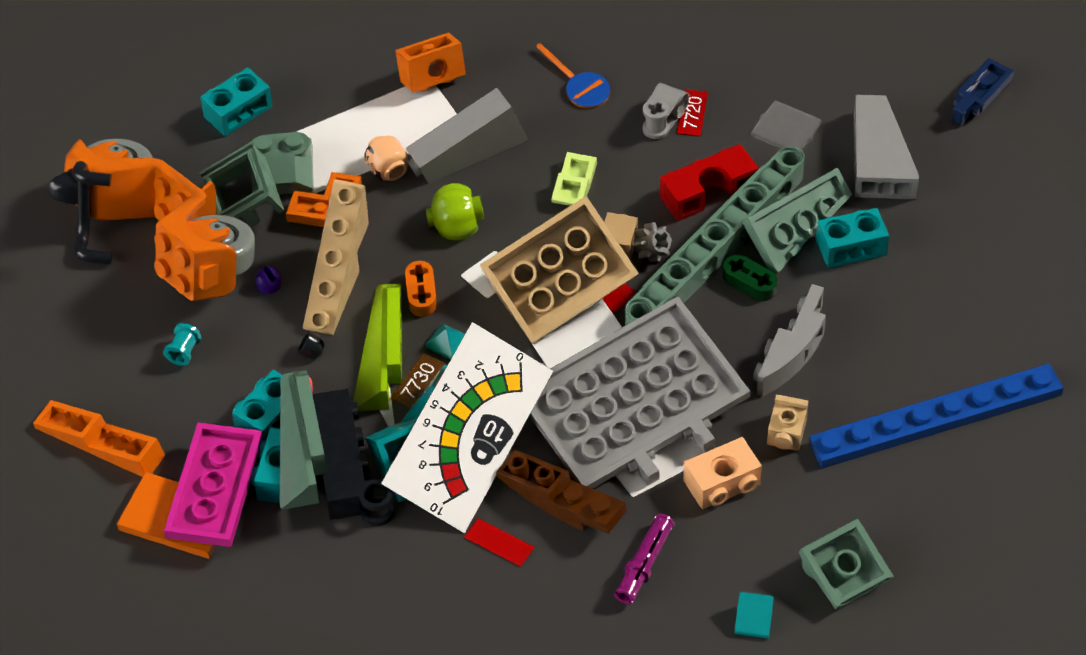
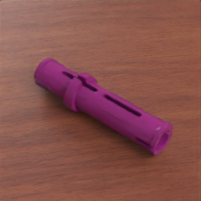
[614,514,675,605]

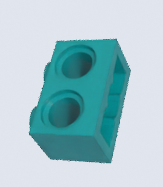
[200,67,273,136]
[816,208,889,268]
[232,370,282,440]

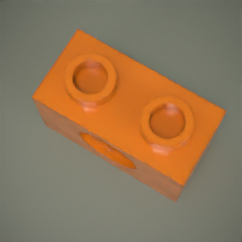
[395,32,466,93]

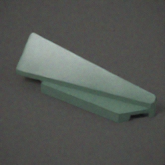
[280,370,327,509]

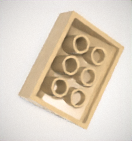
[480,196,639,344]

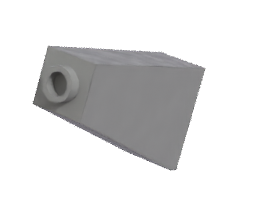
[406,88,528,184]
[854,95,919,199]

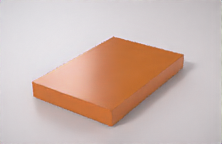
[117,472,217,559]

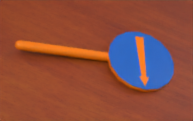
[536,43,610,109]

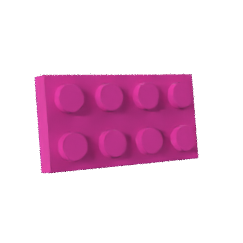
[164,422,263,547]

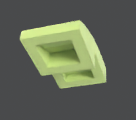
[551,152,597,206]

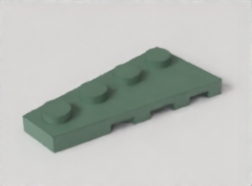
[742,168,852,274]

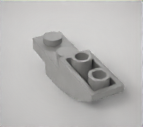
[753,284,826,397]

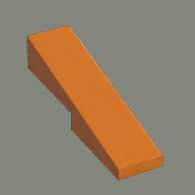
[33,400,165,477]

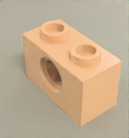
[683,437,762,510]

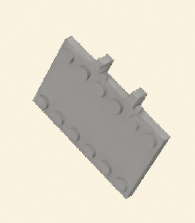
[529,296,750,489]

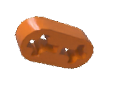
[405,261,437,317]

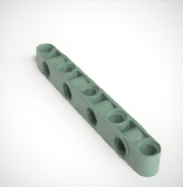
[625,146,805,326]

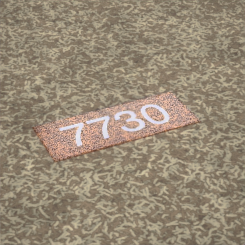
[390,353,445,408]

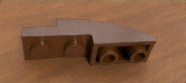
[496,450,627,534]

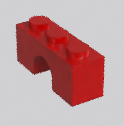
[660,144,759,222]

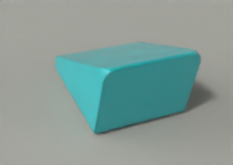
[734,592,774,639]

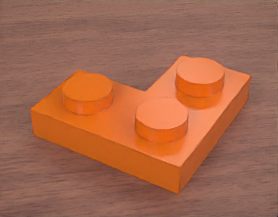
[286,172,362,227]

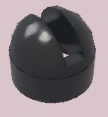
[298,331,325,359]

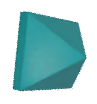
[425,324,465,360]

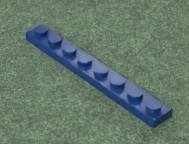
[809,363,1064,469]

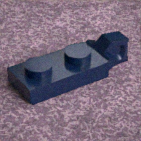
[951,58,1015,126]

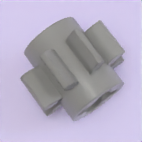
[632,222,672,263]

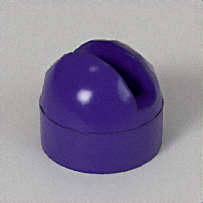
[256,266,282,294]

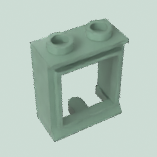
[199,142,284,226]

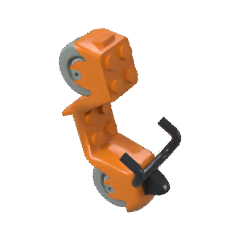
[49,139,255,301]

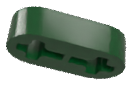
[723,255,777,301]

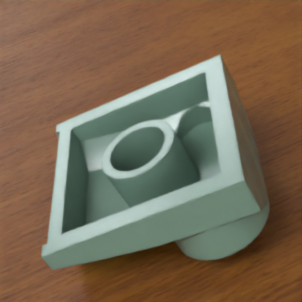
[251,132,314,195]
[798,518,894,609]

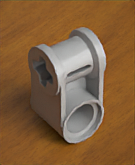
[642,83,689,139]

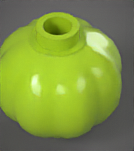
[426,183,484,240]

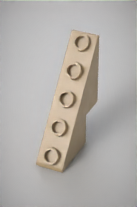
[303,179,369,335]

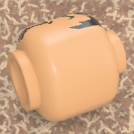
[364,136,409,181]

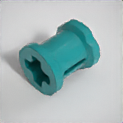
[163,323,202,366]

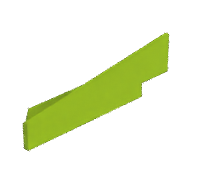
[353,283,402,411]

